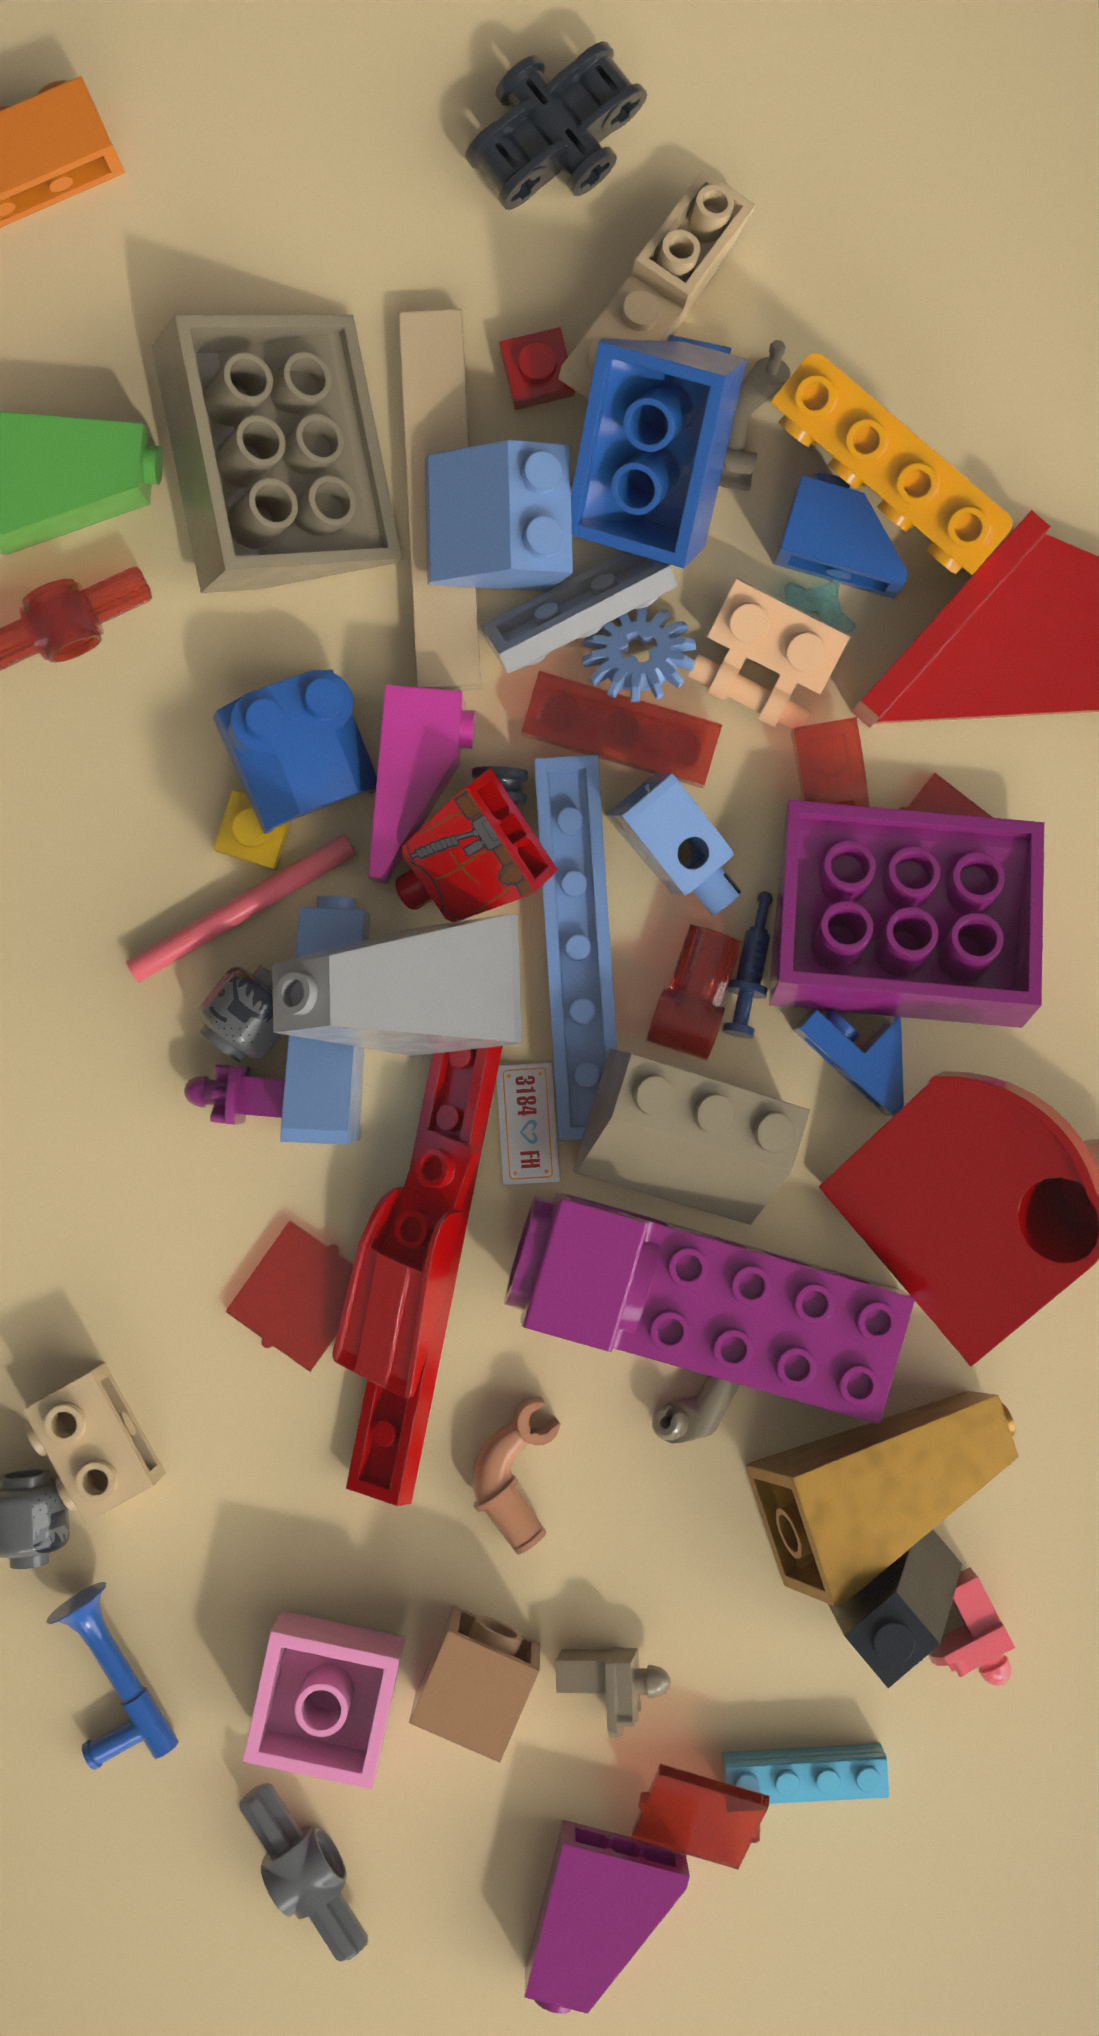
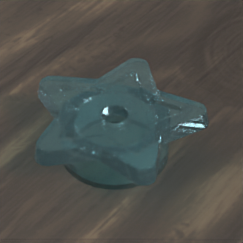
[785,580,855,633]

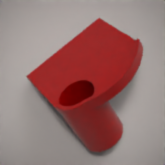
[819,1071,1099,1367]

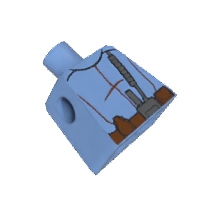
[605,773,741,915]

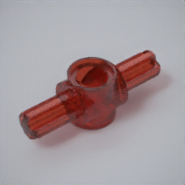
[0,567,153,671]

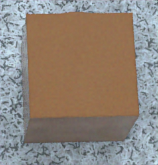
[409,1605,540,1763]

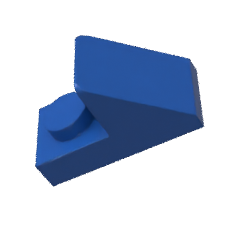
[792,1010,904,1116]

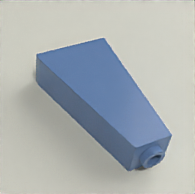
[280,896,370,1145]

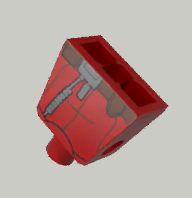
[395,768,558,922]

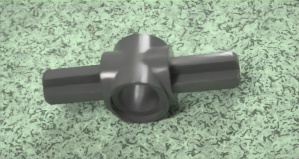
[239,1783,368,1962]

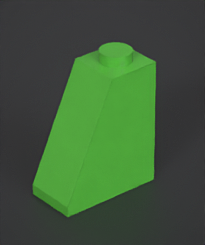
[0,411,163,555]

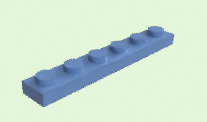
[534,755,617,1141]

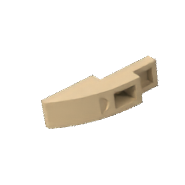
[558,170,756,399]

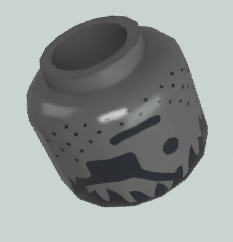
[199,965,282,1062]
[0,1469,70,1569]

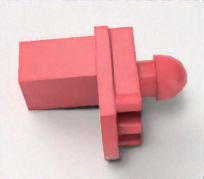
[928,1567,1015,1686]

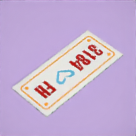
[496,1062,560,1185]

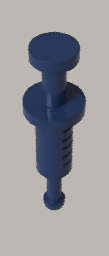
[722,891,773,1038]

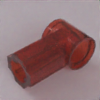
[646,924,742,1061]

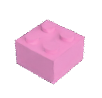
[243,1610,405,1789]

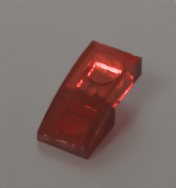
[790,717,870,807]

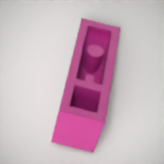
[368,685,476,884]

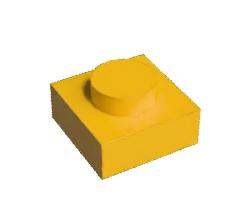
[213,789,293,871]

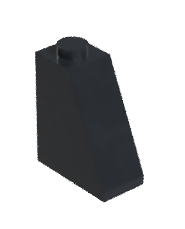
[828,1529,962,1688]

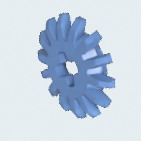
[582,607,696,702]

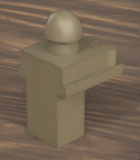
[555,1647,671,1737]

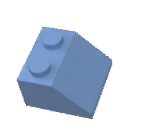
[425,440,573,592]

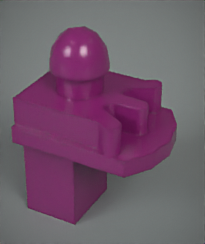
[184,1064,285,1125]

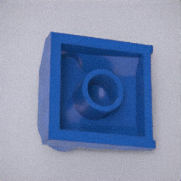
[213,669,377,834]

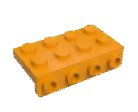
[771,353,1013,575]

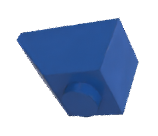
[774,473,908,599]

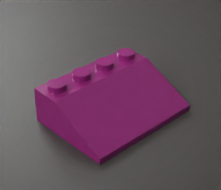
[769,800,1045,1028]

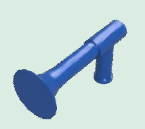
[46,1582,179,1770]

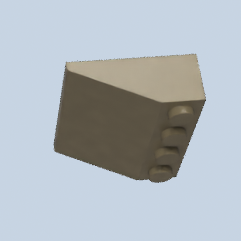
[152,315,402,593]

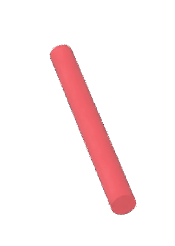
[126,833,357,983]

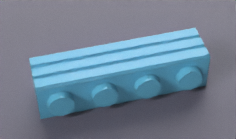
[722,1744,889,1806]

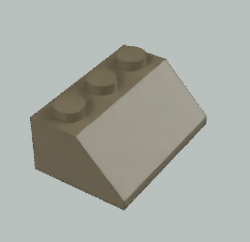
[572,1049,810,1225]

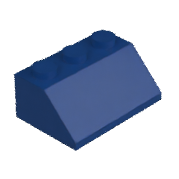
[571,338,747,569]

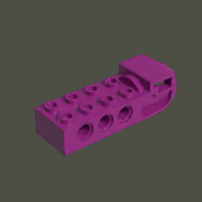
[504,1193,916,1424]

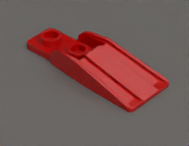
[332,1130,479,1398]

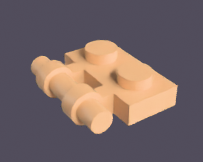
[687,577,851,734]

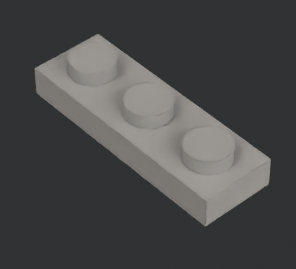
[481,551,678,674]

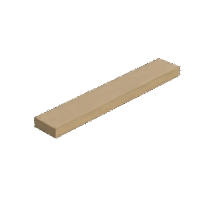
[399,309,481,690]

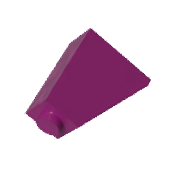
[524,1820,690,2014]

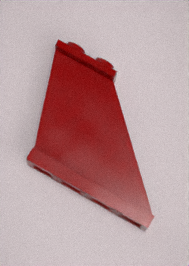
[851,510,1099,728]

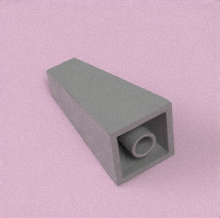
[272,914,522,1056]

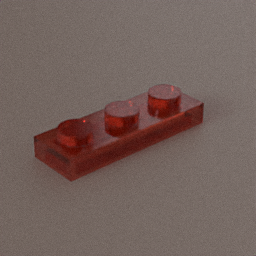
[521,671,722,789]

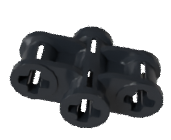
[465,41,647,210]

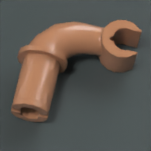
[472,1397,561,1555]

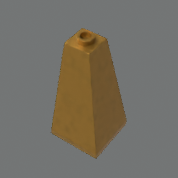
[745,1391,1019,1606]

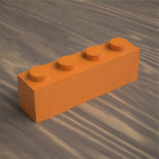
[0,76,125,228]

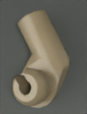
[652,1376,740,1444]

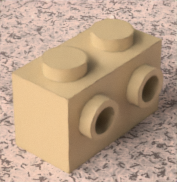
[23,1363,166,1524]

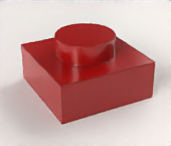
[499,327,575,410]

